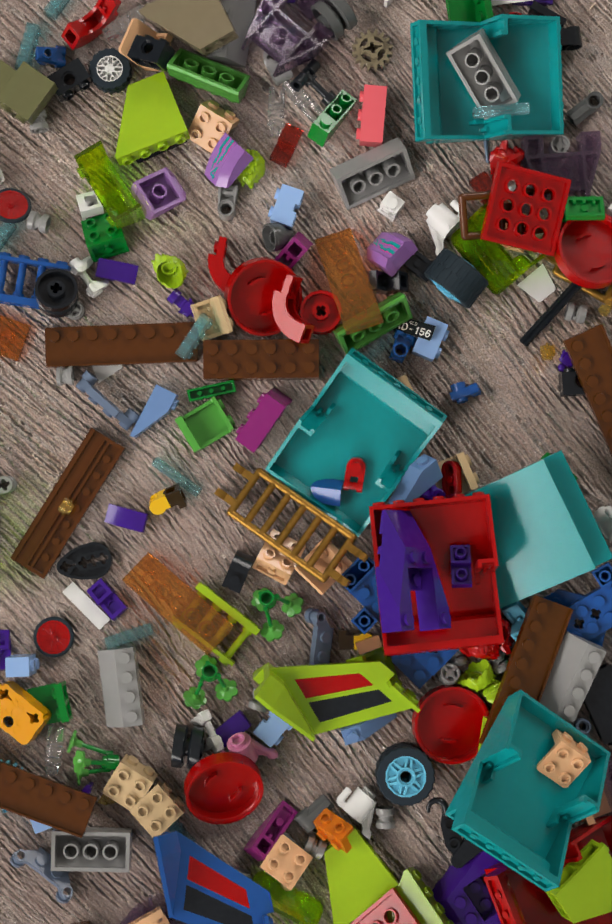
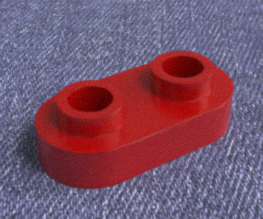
[441,461,462,498]

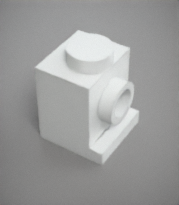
[76,190,106,221]
[377,191,405,222]

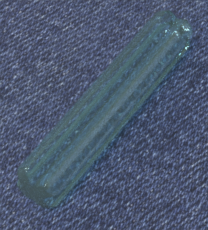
[472,102,530,119]
[152,457,202,496]

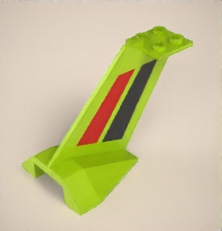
[253,660,421,741]

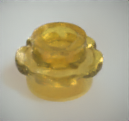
[540,342,556,361]
[58,497,75,516]

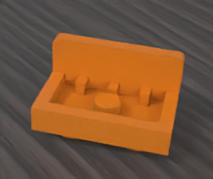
[313,808,354,853]

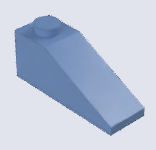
[130,384,179,439]
[388,454,443,504]
[340,713,397,746]

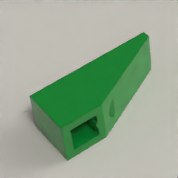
[307,89,357,147]

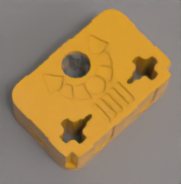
[0,680,51,745]

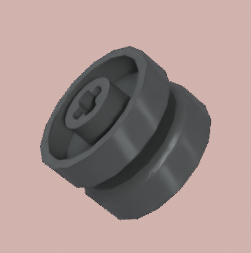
[311,0,358,41]

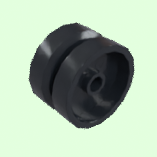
[35,269,79,318]
[171,724,205,769]

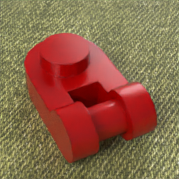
[343,457,366,493]

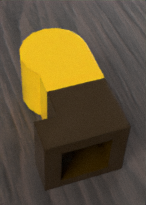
[149,483,187,515]
[338,629,372,650]

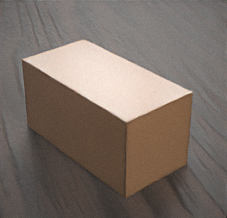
[355,634,383,655]

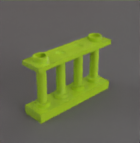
[171,581,261,666]

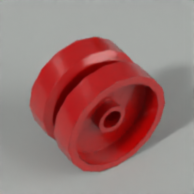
[300,290,342,336]

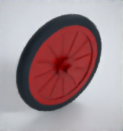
[0,188,32,224]
[33,617,74,658]

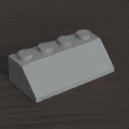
[207,0,257,68]
[446,28,521,120]
[329,137,415,210]
[540,631,607,723]
[97,645,145,728]
[51,827,133,873]

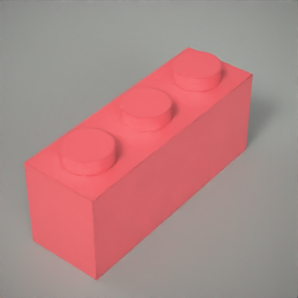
[356,84,387,147]

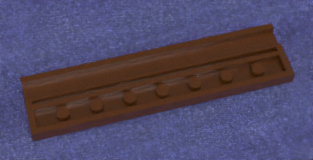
[45,322,199,368]
[563,324,612,457]
[10,427,126,579]
[479,595,573,744]
[0,761,98,838]

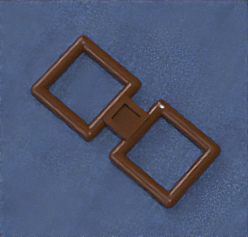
[458,187,552,240]

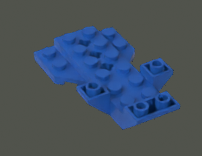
[342,557,459,689]
[526,562,612,646]

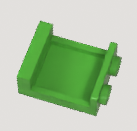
[174,396,235,453]

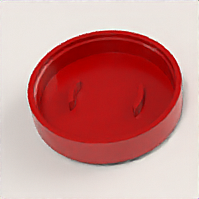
[554,214,612,289]
[224,257,302,336]
[412,684,489,764]
[184,752,264,824]

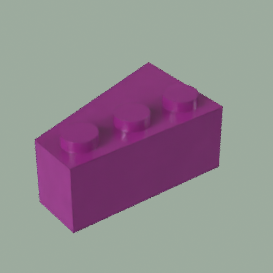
[235,387,293,453]

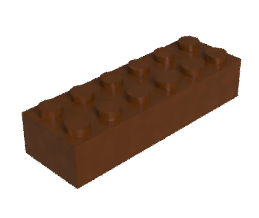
[203,339,319,381]

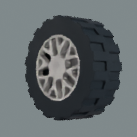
[89,48,132,94]

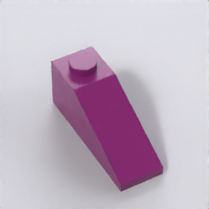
[275,231,313,269]
[243,800,298,861]

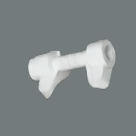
[69,256,109,298]
[191,709,225,754]

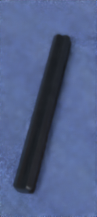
[520,282,582,347]

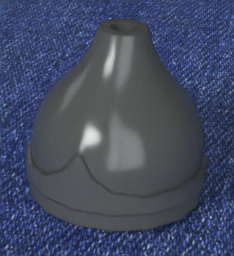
[262,223,294,252]

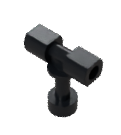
[290,59,337,106]

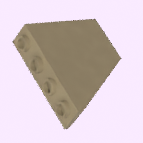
[139,0,239,56]

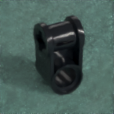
[560,26,582,51]

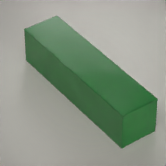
[187,380,236,403]

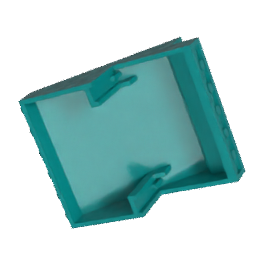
[410,14,565,144]
[265,347,447,537]
[464,450,612,608]
[445,690,611,892]

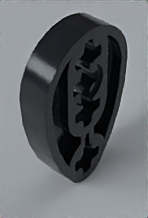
[57,542,113,580]

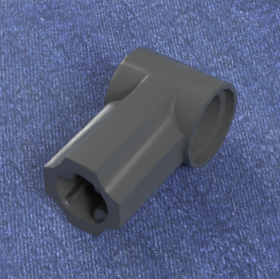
[566,91,604,127]
[294,794,334,833]

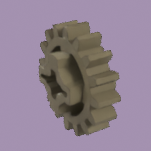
[352,29,393,72]

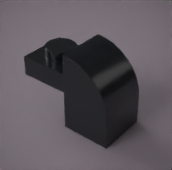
[368,270,409,294]
[222,550,256,594]

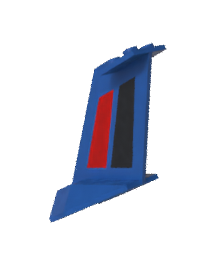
[153,830,274,924]

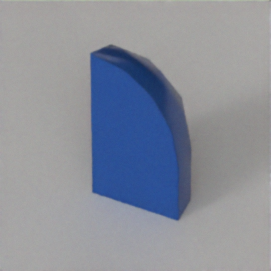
[310,479,344,507]

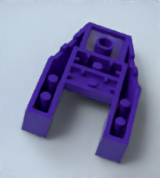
[376,510,451,633]
[432,850,501,924]

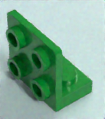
[445,0,493,22]
[562,196,605,223]
[81,210,130,262]
[27,681,73,725]

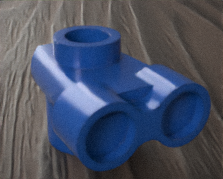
[35,45,66,69]
[389,330,417,363]
[450,382,481,404]

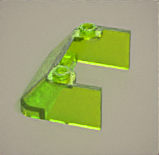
[74,140,145,229]
[451,203,546,294]
[252,871,323,924]

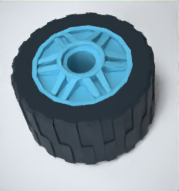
[424,248,488,309]
[375,742,435,806]

